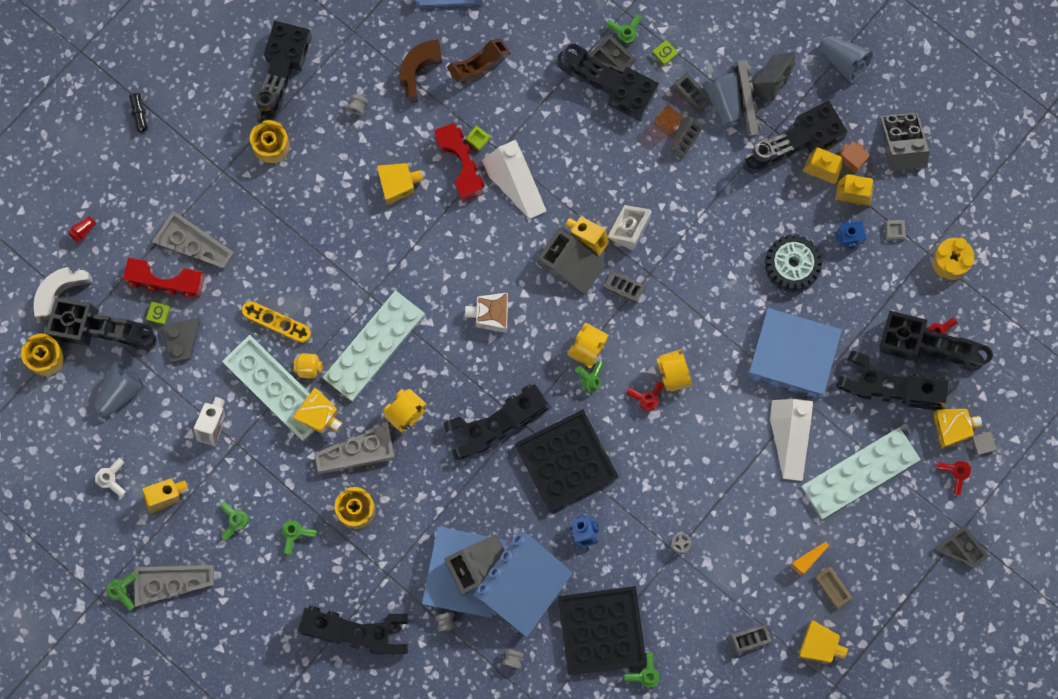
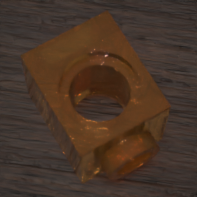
[654,104,682,136]

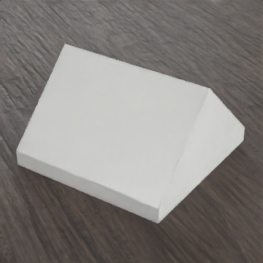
[608,205,652,251]

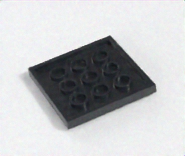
[514,409,619,513]
[558,586,647,676]

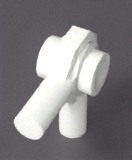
[95,458,126,497]

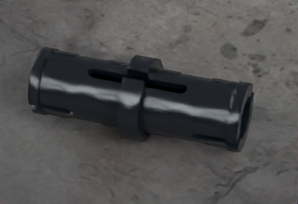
[129,93,148,132]

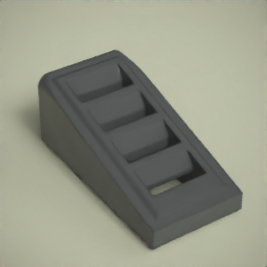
[671,72,710,112]
[669,117,703,159]
[603,270,646,305]
[726,624,772,656]

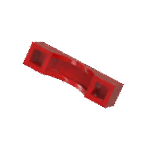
[434,122,485,202]
[123,257,205,299]

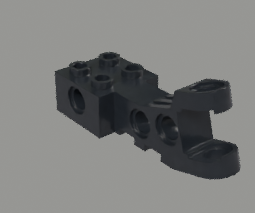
[256,20,312,124]
[556,44,659,122]
[743,100,848,174]
[45,297,157,351]
[879,310,993,372]
[836,351,949,411]
[443,384,552,460]
[297,605,408,655]

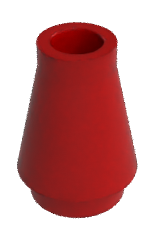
[68,216,96,243]

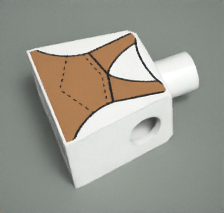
[465,293,508,333]
[194,397,225,447]

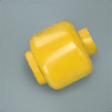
[294,353,323,379]

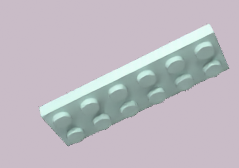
[322,290,425,402]
[222,335,315,442]
[801,427,921,520]

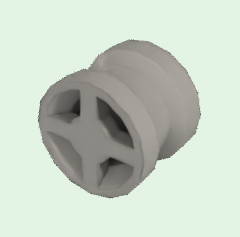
[346,94,369,116]
[671,533,691,554]
[435,612,457,632]
[502,649,524,669]

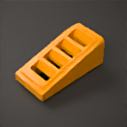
[790,542,829,576]

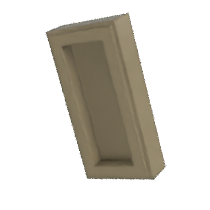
[813,566,853,610]

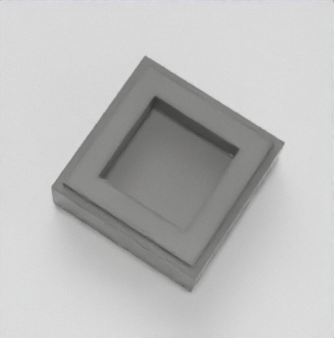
[885,220,906,240]
[971,431,997,456]

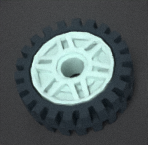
[765,234,822,292]

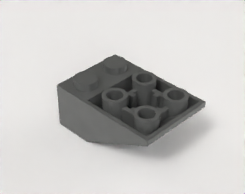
[752,52,796,102]
[880,112,929,171]
[538,228,606,295]
[444,534,505,596]

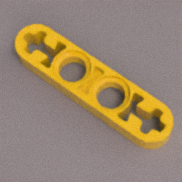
[242,301,311,343]

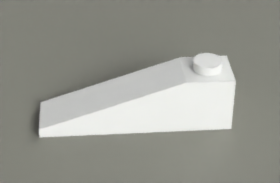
[482,140,547,220]
[770,399,813,481]

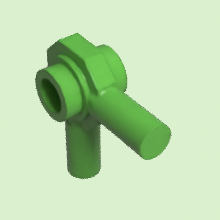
[606,14,642,44]
[575,361,604,393]
[220,502,249,541]
[282,520,317,555]
[106,572,138,611]
[625,652,659,687]

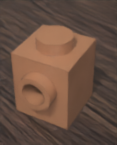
[839,141,870,174]

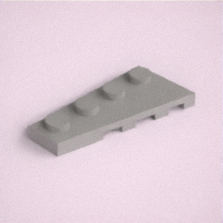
[732,60,760,137]
[152,211,236,269]
[315,421,395,474]
[134,565,215,607]

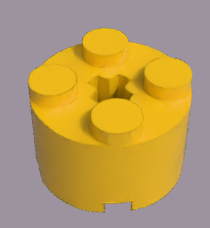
[250,120,290,163]
[932,238,974,281]
[567,323,609,369]
[21,334,65,376]
[656,349,693,392]
[382,389,428,433]
[334,487,375,529]

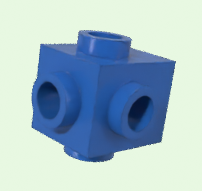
[835,220,866,249]
[570,515,600,548]

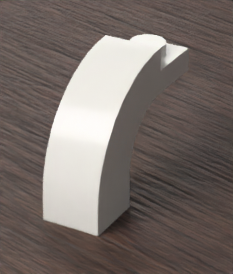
[34,267,93,321]

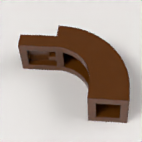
[399,39,442,103]
[447,39,511,85]

